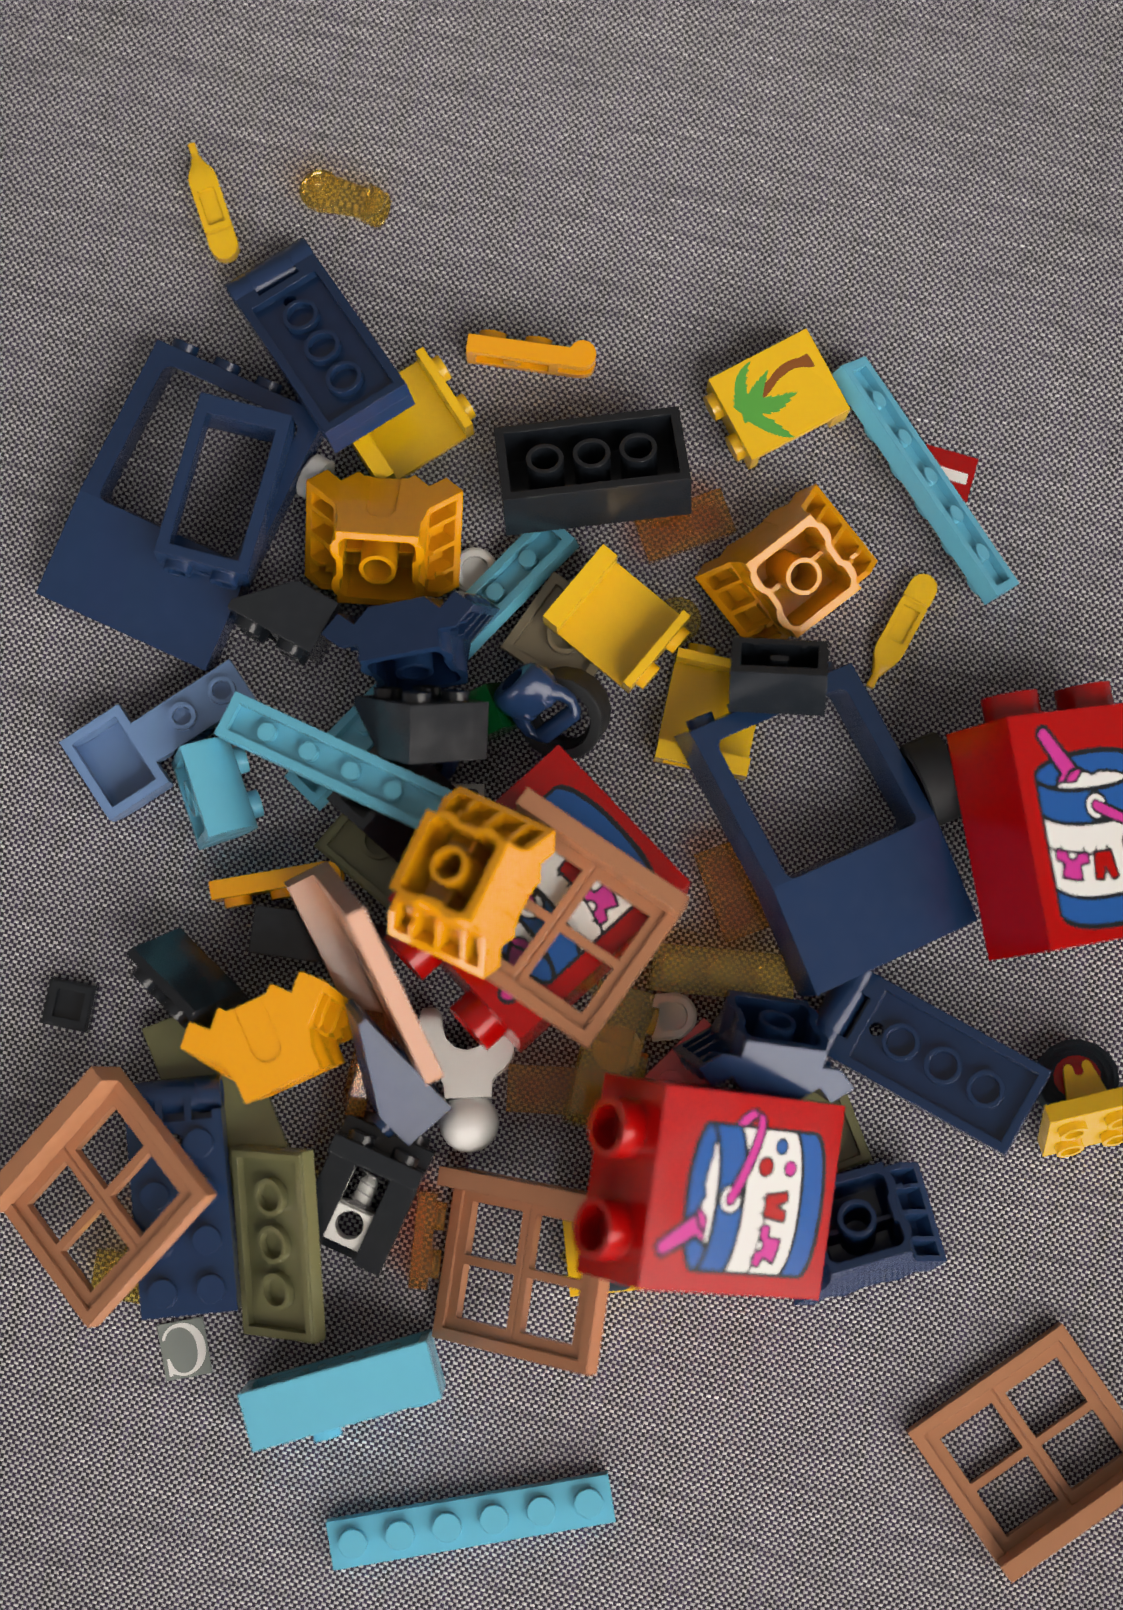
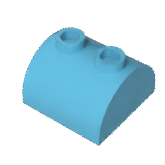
[171,737,264,850]

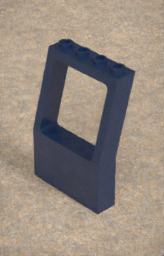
[36,337,324,671]
[674,660,978,996]

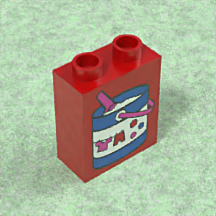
[946,681,1123,961]
[384,744,691,1053]
[573,1073,845,1300]

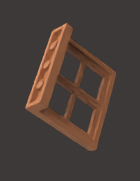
[485,787,690,1050]
[284,861,444,1085]
[0,1066,217,1328]
[432,1166,610,1375]
[905,1322,1123,1583]

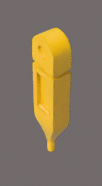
[188,142,240,264]
[866,574,938,689]

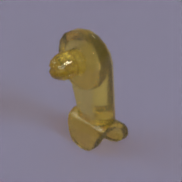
[299,170,391,228]

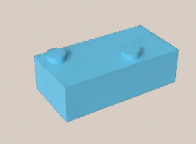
[237,1329,446,1452]

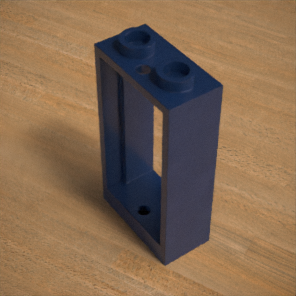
[154,392,295,590]

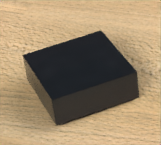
[41,977,100,1032]

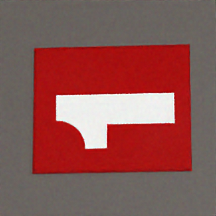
[926,444,979,502]

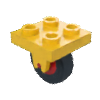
[1037,1039,1123,1158]

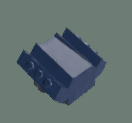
[321,591,500,692]
[673,990,854,1103]
[793,1162,947,1305]

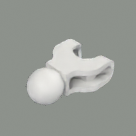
[419,1007,514,1153]

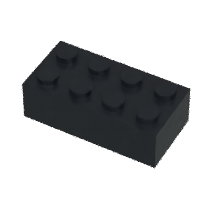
[493,406,692,536]

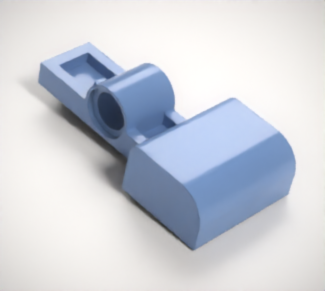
[59,659,257,822]

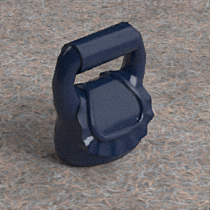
[493,662,581,743]

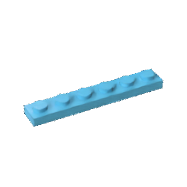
[832,356,1020,605]
[214,691,452,830]
[326,1471,616,1571]

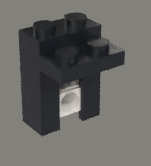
[316,1108,436,1276]

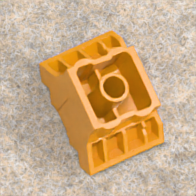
[305,469,463,605]
[694,484,878,639]
[388,786,555,979]
[180,971,353,1104]

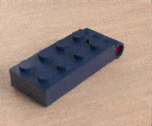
[224,237,415,454]
[816,971,1052,1157]
[125,1074,242,1320]

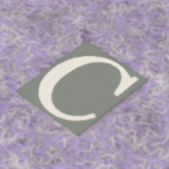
[157,1316,213,1381]

